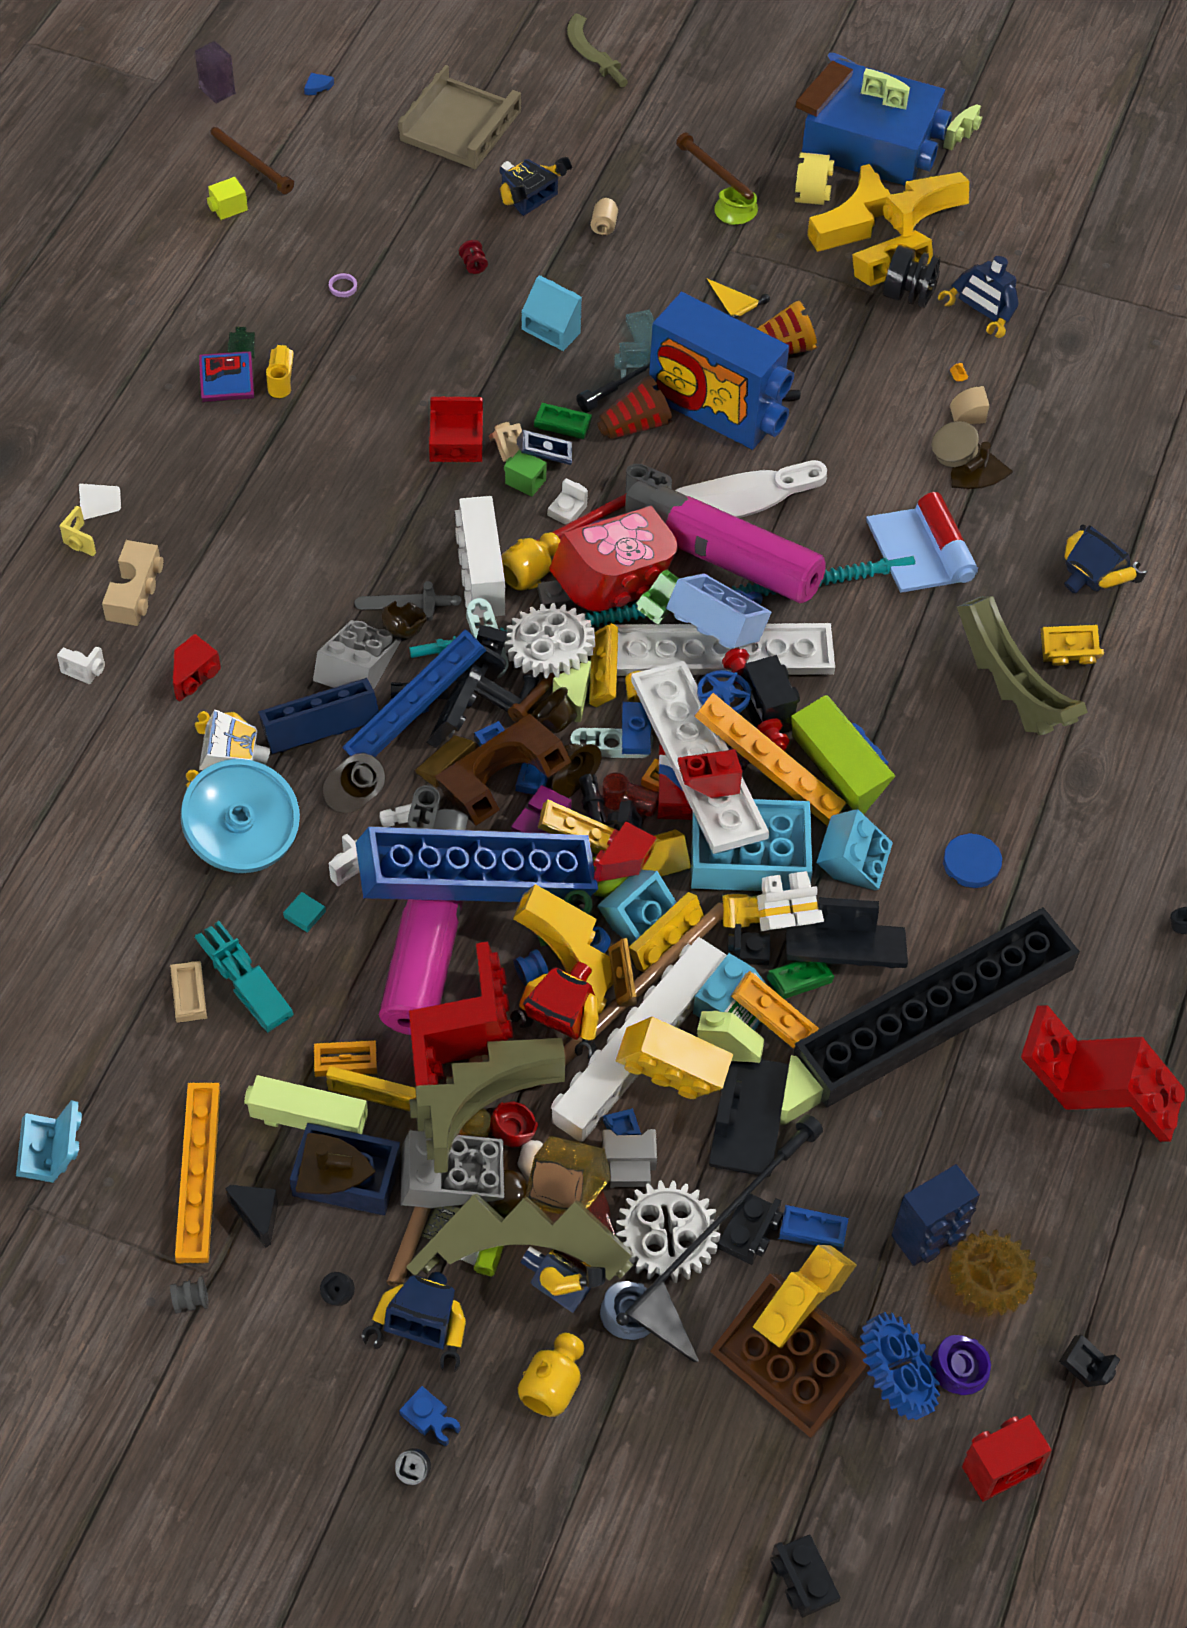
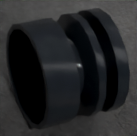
[883,245,941,308]

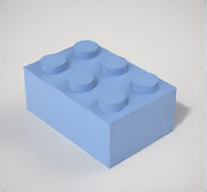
[666,574,772,649]

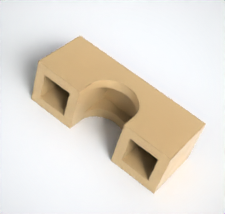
[102,540,163,626]

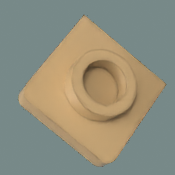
[489,422,522,462]

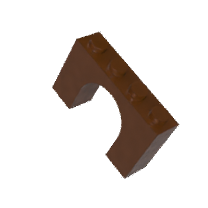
[435,714,571,826]

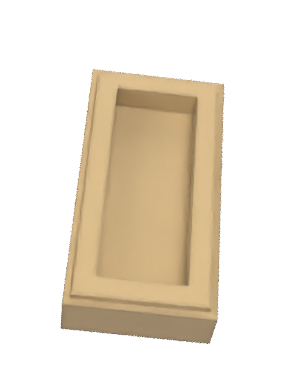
[170,961,207,1023]

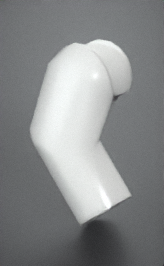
[517,1140,544,1188]

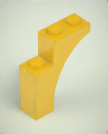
[807,164,890,252]
[883,172,969,237]
[513,884,613,1014]
[753,1245,857,1348]

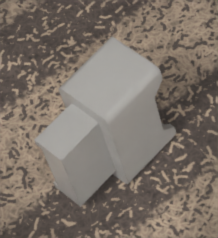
[602,1129,657,1188]

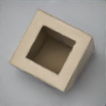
[950,386,989,424]

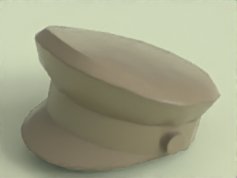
[931,421,979,467]

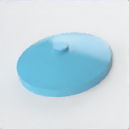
[181,759,300,873]

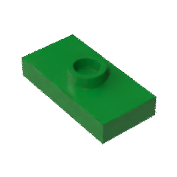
[534,403,592,439]
[767,961,835,999]

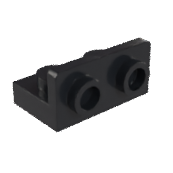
[717,1193,784,1265]
[770,1534,841,1618]

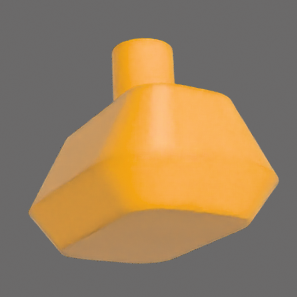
[950,363,968,382]

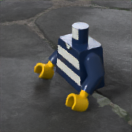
[938,256,1019,338]

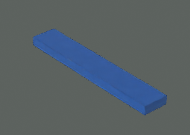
[342,629,486,757]

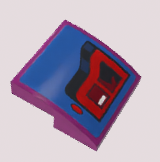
[199,351,254,402]

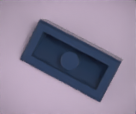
[517,430,572,465]

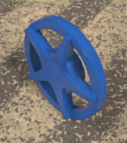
[697,670,751,713]

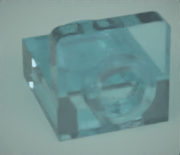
[614,341,651,378]

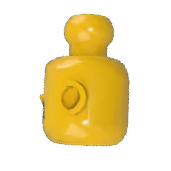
[501,532,560,591]
[518,1332,584,1417]

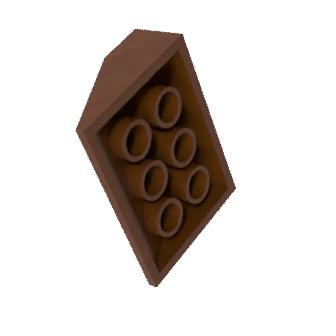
[710,1273,871,1438]

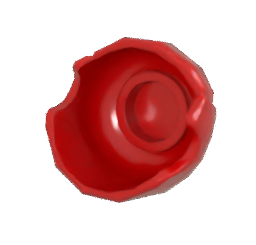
[490,1101,538,1147]

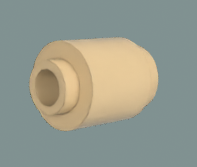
[590,198,618,235]

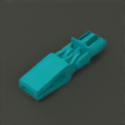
[194,921,294,1033]

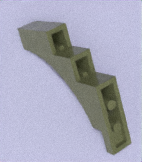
[406,1194,634,1281]

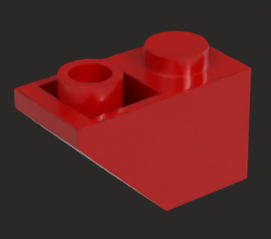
[173,634,221,702]
[677,749,742,798]
[593,822,657,882]

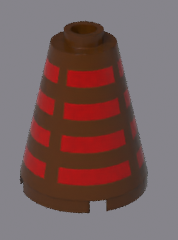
[597,375,673,439]

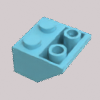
[522,275,582,351]
[816,809,893,890]

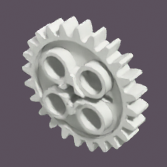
[505,603,595,678]
[616,1181,720,1283]

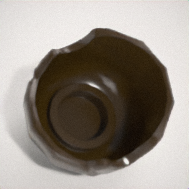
[381,601,426,638]
[487,1170,533,1219]

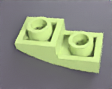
[861,68,910,110]
[943,104,982,150]

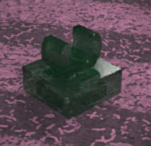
[228,327,256,358]

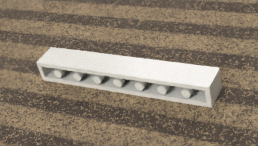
[551,937,727,1143]

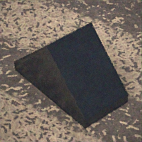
[225,1185,278,1248]

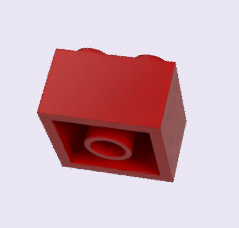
[962,1415,1052,1502]

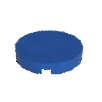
[943,833,1002,888]

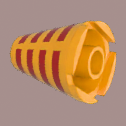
[756,300,817,354]

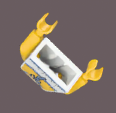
[186,710,270,788]

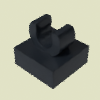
[607,800,642,831]

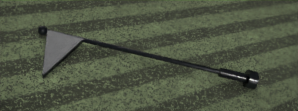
[616,1114,823,1362]

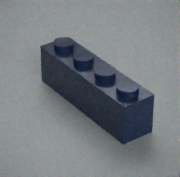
[258,678,379,754]

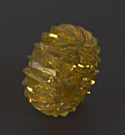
[948,1229,1037,1317]

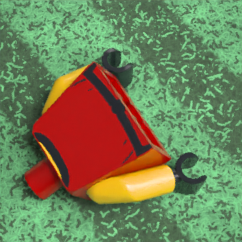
[510,961,598,1059]

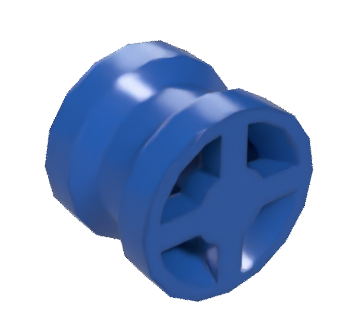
[514,949,548,986]

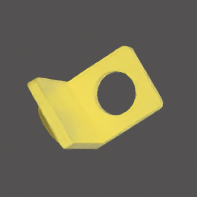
[60,506,96,556]

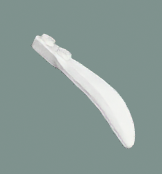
[675,460,827,518]

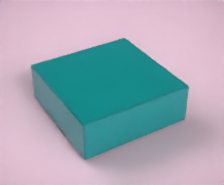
[283,892,326,933]

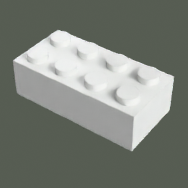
[455,496,505,618]

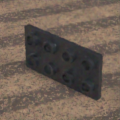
[786,897,908,968]
[709,1059,789,1177]

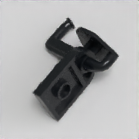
[426,646,540,748]

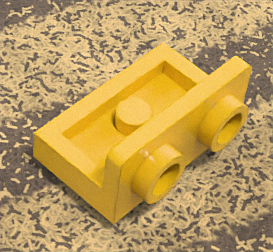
[1041,625,1104,666]

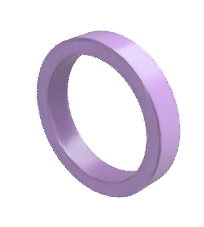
[329,273,357,297]

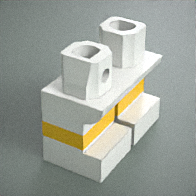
[757,871,824,931]

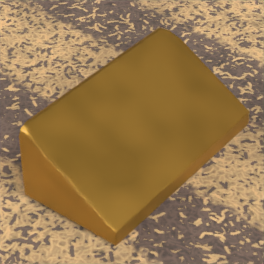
[415,735,475,788]
[608,938,637,1006]

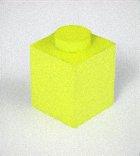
[207,177,248,220]

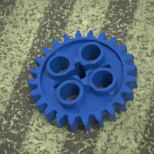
[860,1312,940,1420]

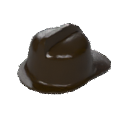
[515,687,577,734]
[552,743,602,798]
[323,753,386,813]

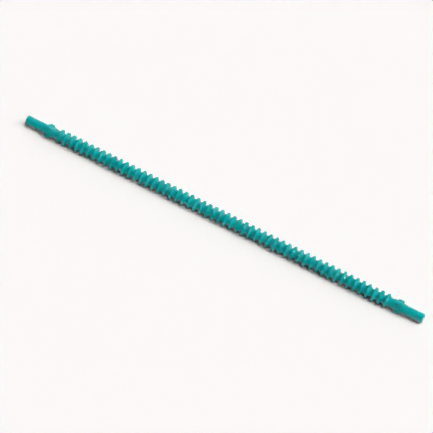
[409,556,915,658]

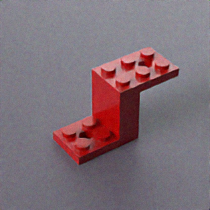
[409,941,513,1086]
[1021,1005,1185,1142]

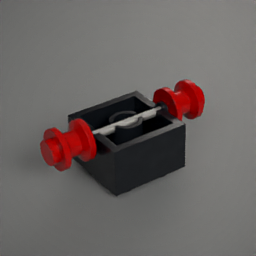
[722,648,800,751]

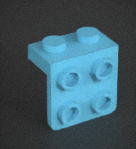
[16,1100,82,1183]

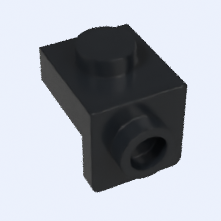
[1059,1335,1120,1387]

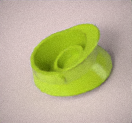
[714,187,758,225]

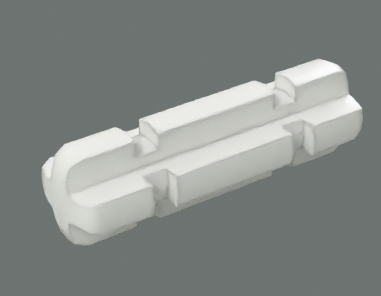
[380,803,430,827]

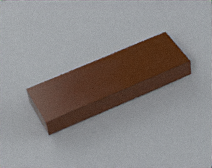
[795,61,853,117]

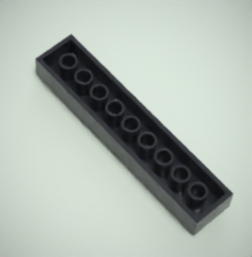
[793,907,1080,1108]

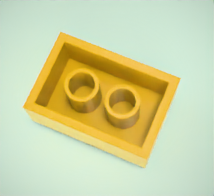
[615,1016,733,1099]

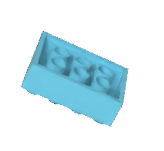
[691,799,812,891]

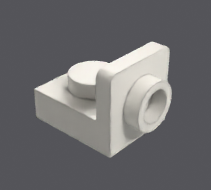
[547,478,588,525]
[57,647,105,684]
[329,834,360,886]

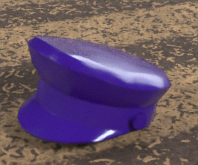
[930,1335,991,1395]

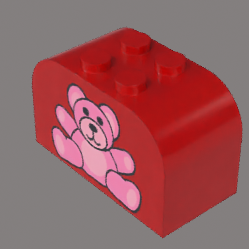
[549,506,677,611]

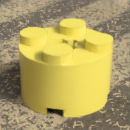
[795,152,834,205]

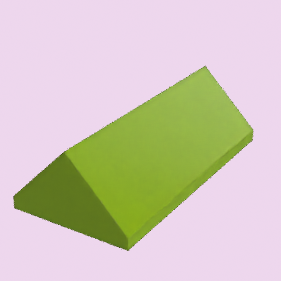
[791,695,895,814]

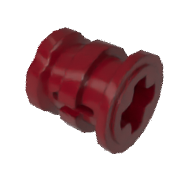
[458,240,488,274]

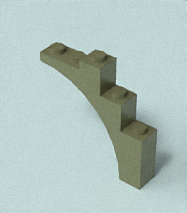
[957,596,1088,735]
[410,1038,565,1173]

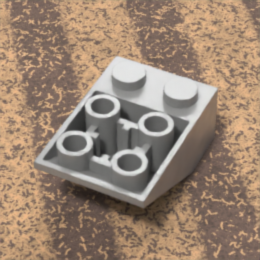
[313,620,402,689]
[401,1130,504,1208]

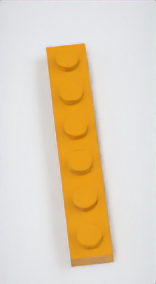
[694,693,846,826]
[175,1083,220,1263]

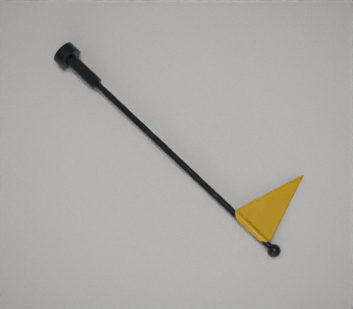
[576,278,770,413]

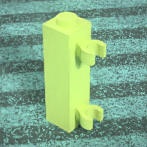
[244,1075,368,1134]

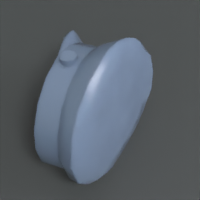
[600,1281,651,1340]

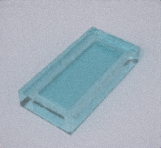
[626,309,655,356]

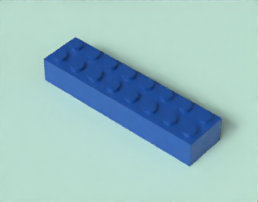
[355,827,598,902]

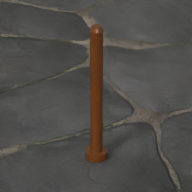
[210,127,294,194]
[676,133,754,200]
[508,671,564,722]

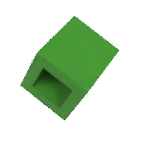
[504,449,547,497]

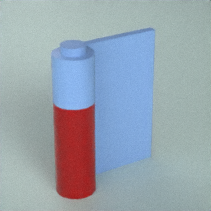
[866,492,978,593]

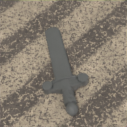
[354,581,462,621]

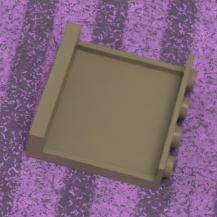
[398,65,521,169]

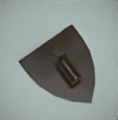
[951,442,1013,489]
[295,1133,375,1194]

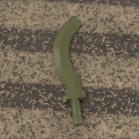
[567,13,628,87]

